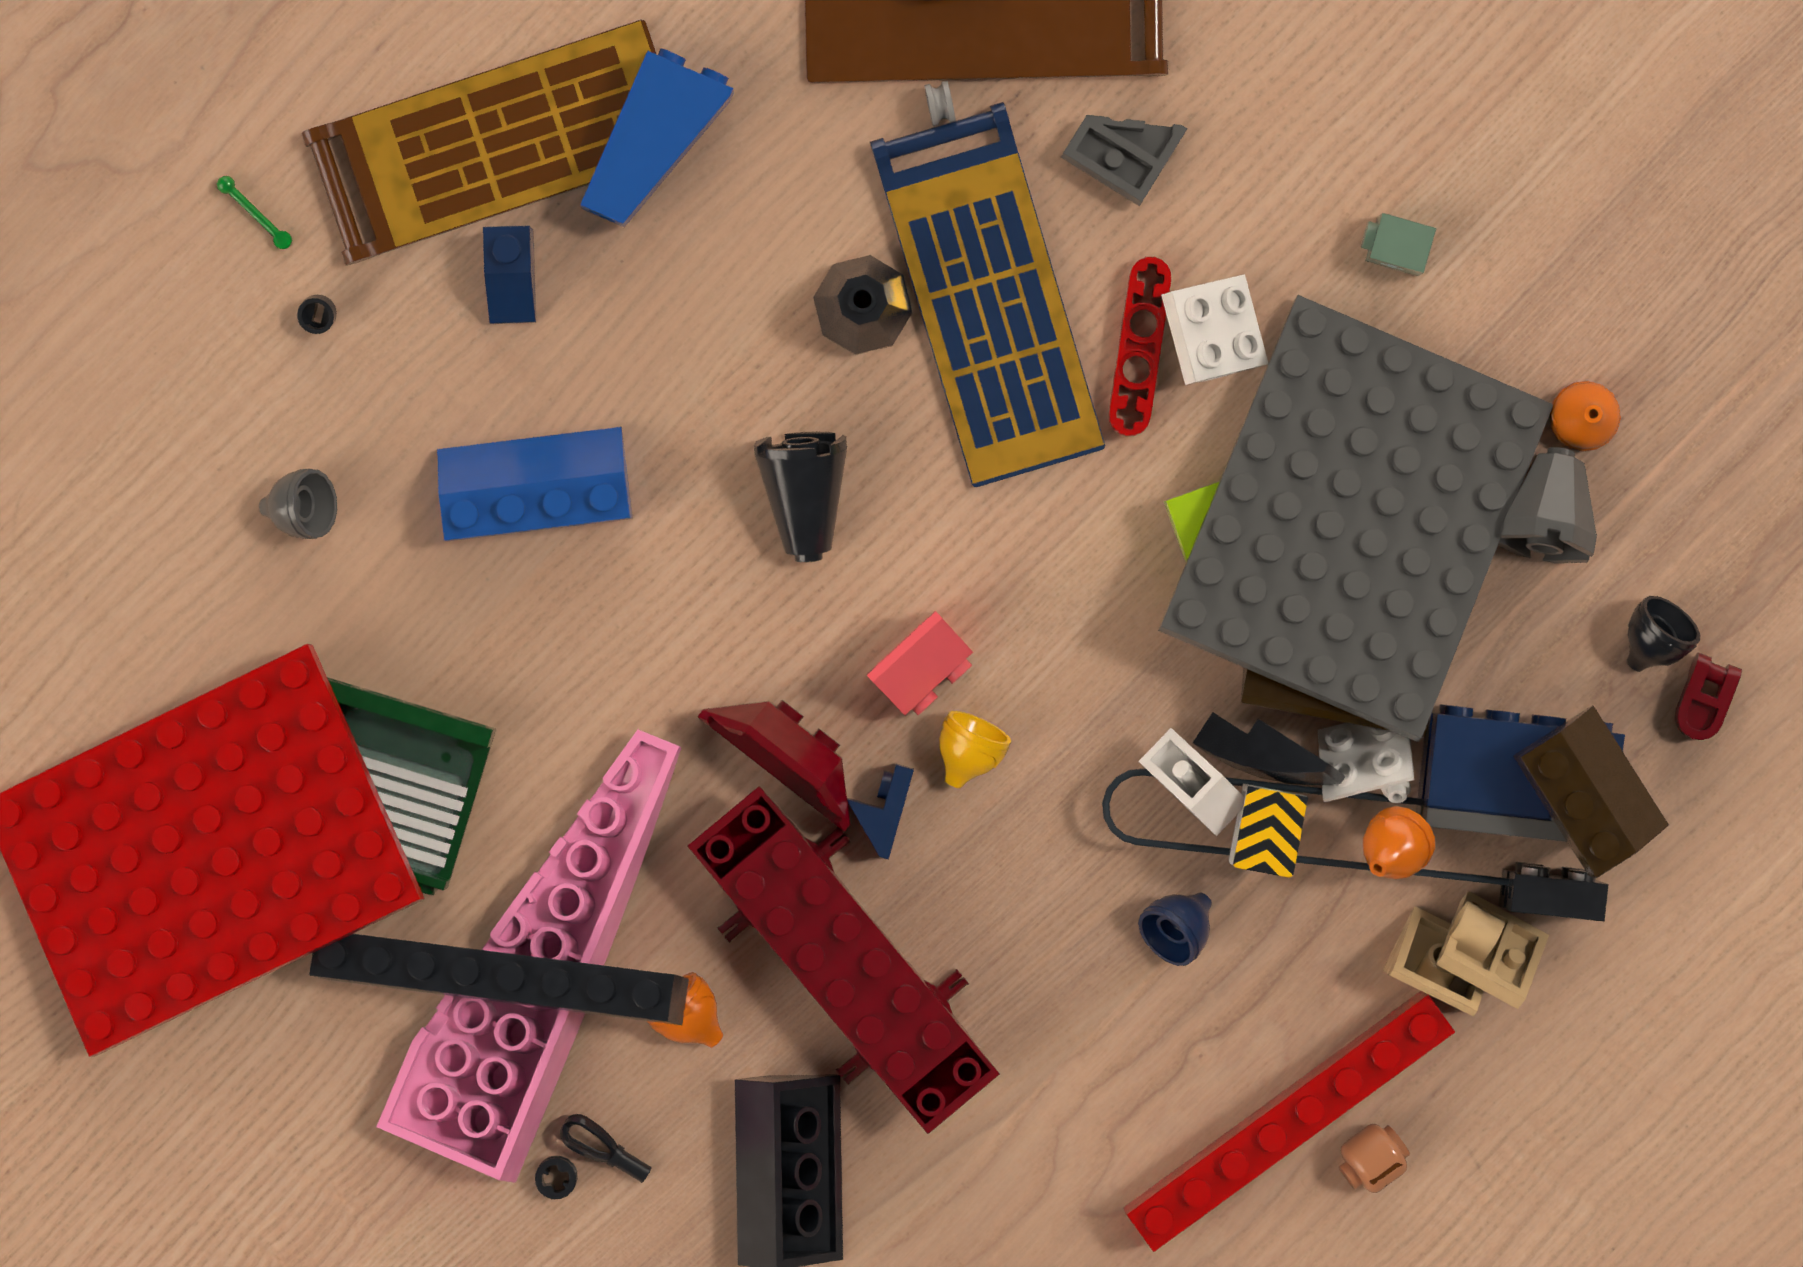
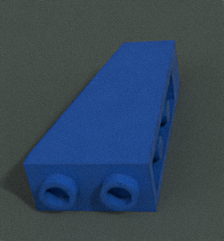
[580,48,734,228]

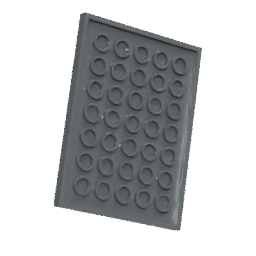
[1158,295,1554,742]

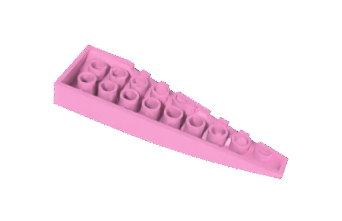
[376,730,682,1183]

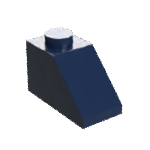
[483,226,536,324]

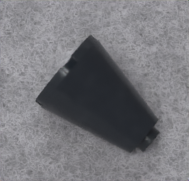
[754,432,847,562]

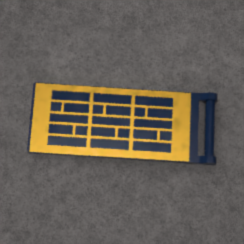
[870,102,1105,487]

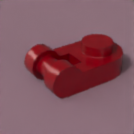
[1674,652,1742,740]

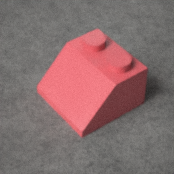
[867,611,973,715]

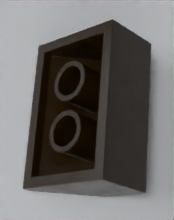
[1513,705,1669,878]

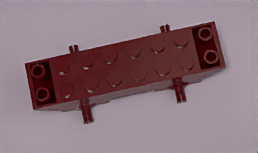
[687,786,1000,1134]

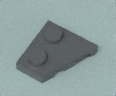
[1061,115,1187,206]

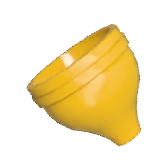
[939,711,1011,789]

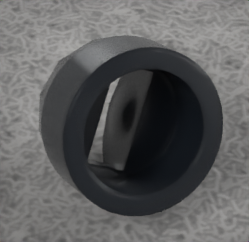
[297,295,337,334]

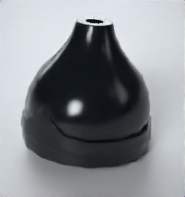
[1627,596,1700,672]

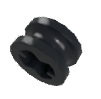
[535,1156,578,1200]

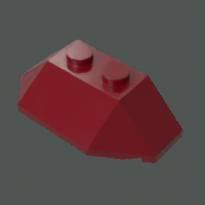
[698,700,850,832]

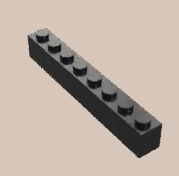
[309,934,689,1026]

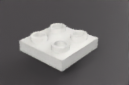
[1161,274,1268,385]

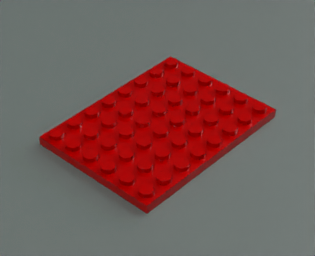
[0,644,425,1057]

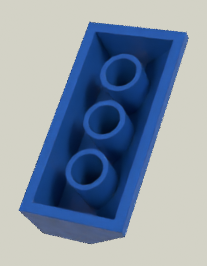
[437,427,633,541]

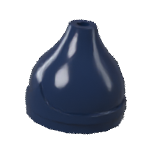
[1138,892,1212,966]

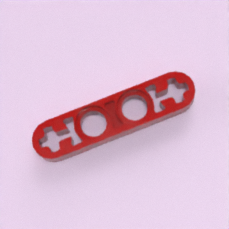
[1108,257,1171,437]

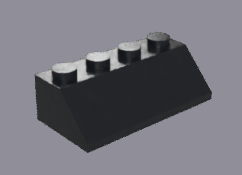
[735,1074,843,1267]

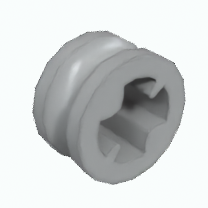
[924,80,956,126]

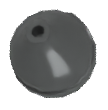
[259,469,337,539]

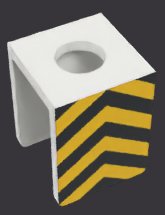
[1229,783,1308,878]

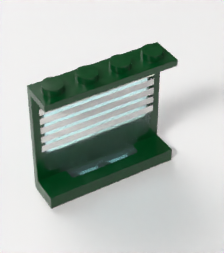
[327,677,496,895]

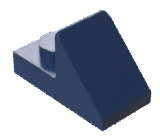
[847,763,914,860]

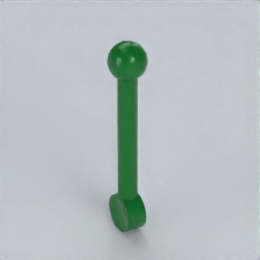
[217,176,293,250]

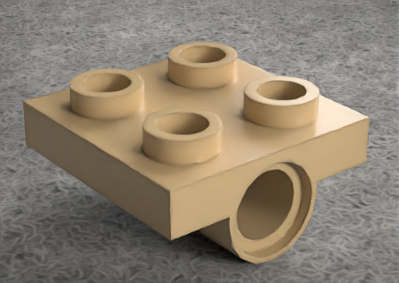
[1436,891,1549,1009]

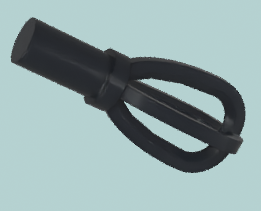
[560,1114,652,1183]

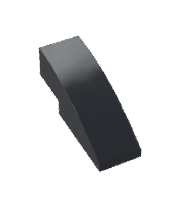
[1193,712,1346,786]

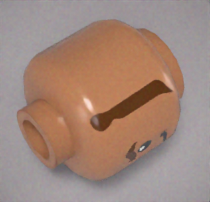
[1339,1124,1410,1193]

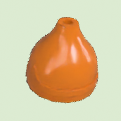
[1549,381,1621,452]
[1363,806,1435,879]
[647,972,723,1048]

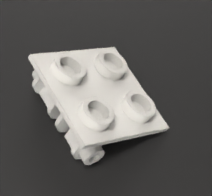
[1318,723,1414,803]

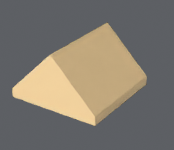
[1383,906,1484,1016]

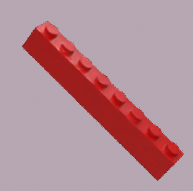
[1123,991,1455,1252]

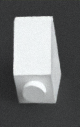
[1138,728,1245,836]

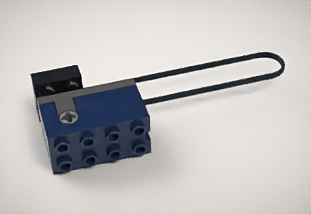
[1102,704,1625,922]

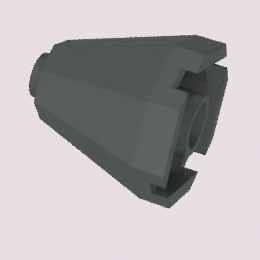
[1498,447,1597,563]

